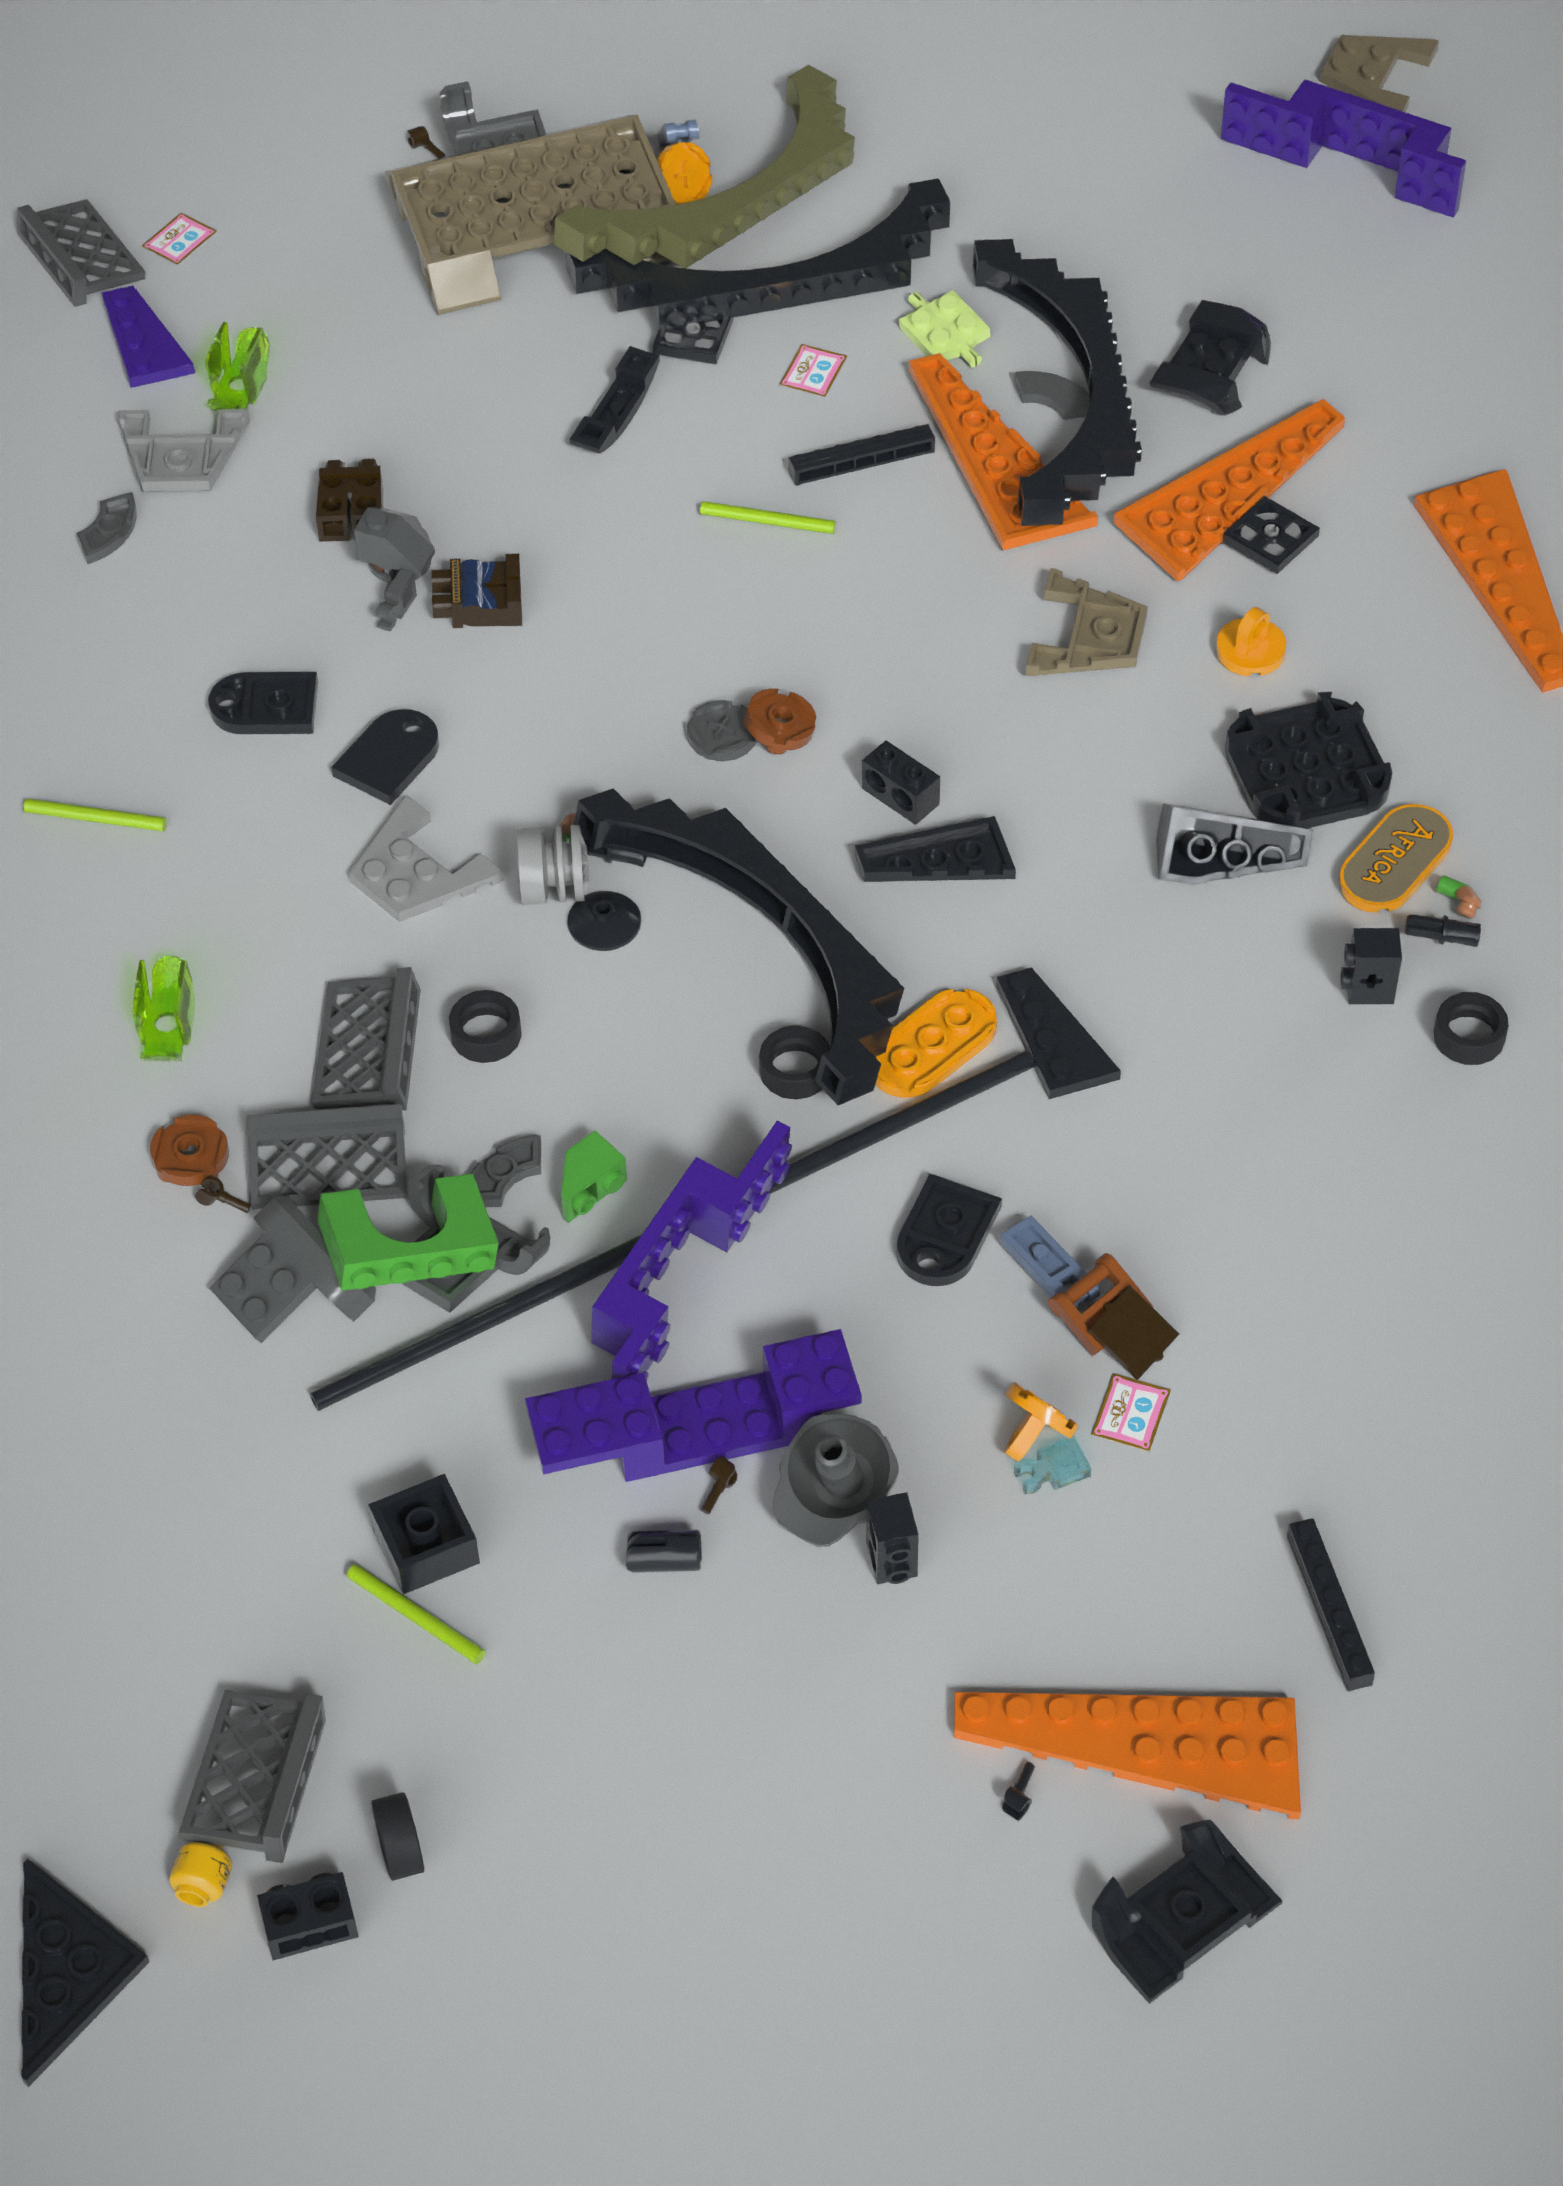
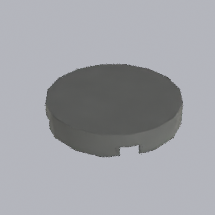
[687,700,756,762]

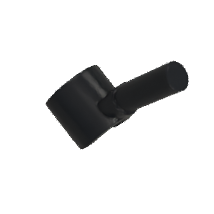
[1002,1762,1035,1821]

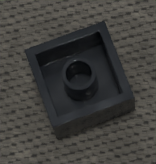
[368,1474,480,1595]

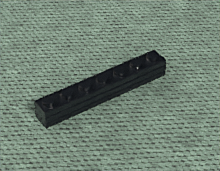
[789,424,935,486]
[1287,1518,1375,1692]

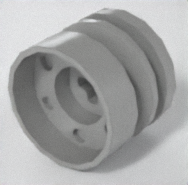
[517,825,589,905]

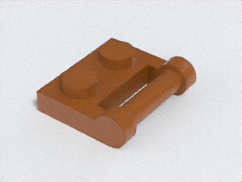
[1048,1253,1153,1356]

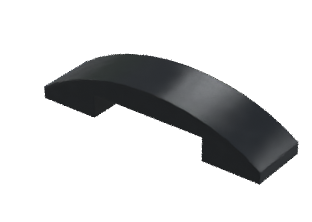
[569,346,660,454]

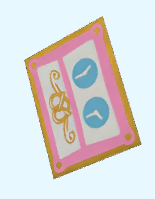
[142,213,217,265]
[779,344,847,397]
[1091,1373,1171,1452]

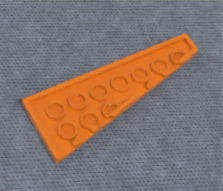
[909,353,1098,550]
[1114,399,1345,582]
[1414,469,1563,693]
[954,1692,1301,1819]

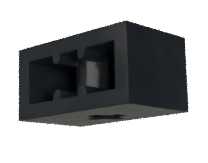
[1340,928,1402,1004]

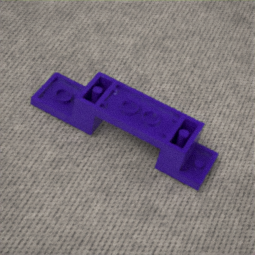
[1221,79,1466,218]
[591,1120,792,1380]
[525,1329,862,1482]

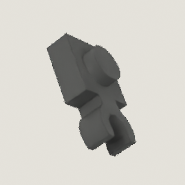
[375,568,417,631]

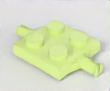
[899,290,991,368]

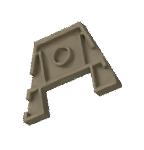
[1320,35,1439,112]
[1026,568,1148,676]

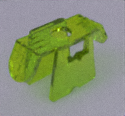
[205,322,269,412]
[132,955,195,1061]

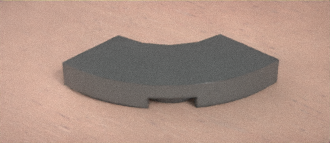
[1014,371,1090,420]
[76,492,137,564]
[470,1135,542,1207]

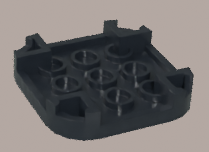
[1225,691,1392,828]

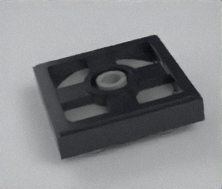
[653,315,733,364]
[1222,496,1320,574]

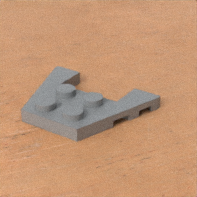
[118,409,250,491]
[349,795,504,922]

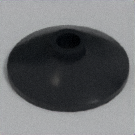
[567,891,641,951]

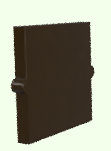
[1087,1285,1179,1380]

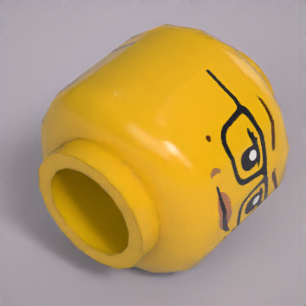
[169,1842,233,1907]

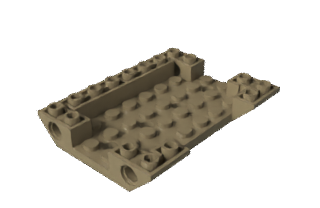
[385,115,676,315]

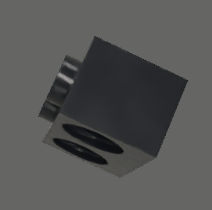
[862,740,940,825]
[866,1492,919,1584]
[257,1872,359,1960]

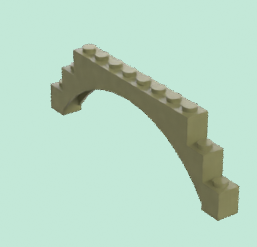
[554,65,855,268]

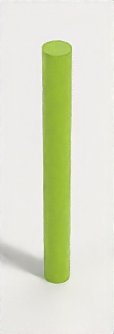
[700,501,836,534]
[24,798,167,832]
[346,1564,486,1665]

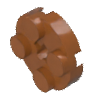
[743,688,816,755]
[150,1115,229,1186]

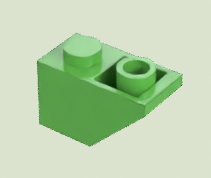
[561,1130,627,1223]

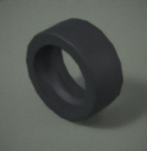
[449,990,522,1063]
[1433,992,1509,1065]
[759,1025,830,1100]
[371,1792,424,1881]

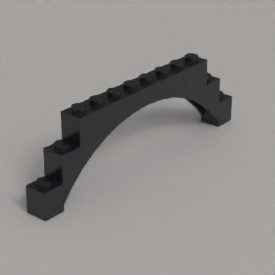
[566,178,950,331]
[972,239,1142,526]
[573,788,904,1105]

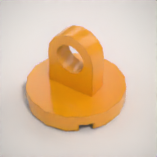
[657,142,712,205]
[1216,607,1286,676]
[1004,1382,1079,1462]

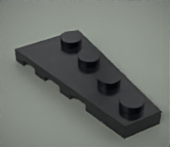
[855,816,1016,882]
[996,967,1121,1099]

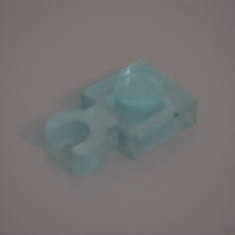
[1014,1436,1092,1494]

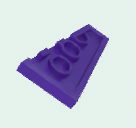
[101,286,195,388]

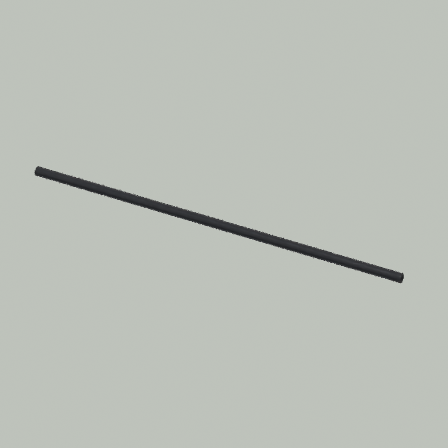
[310,1050,1035,1411]

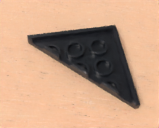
[21,1859,149,2087]

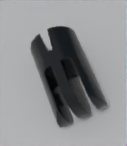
[626,1530,702,1572]

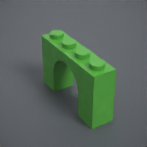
[317,1174,499,1291]

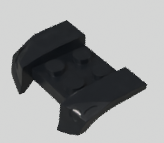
[1150,300,1271,415]
[1092,1820,1282,2004]

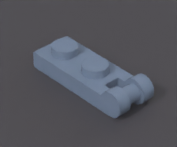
[657,120,699,147]
[1000,1215,1100,1309]

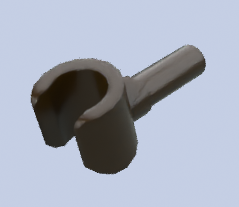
[407,126,446,159]
[195,1177,251,1213]
[701,1456,738,1515]

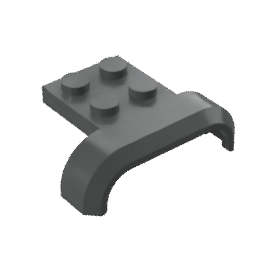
[440,81,546,155]
[401,1165,550,1313]
[209,1197,376,1343]

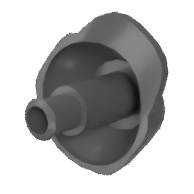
[773,1414,899,1547]

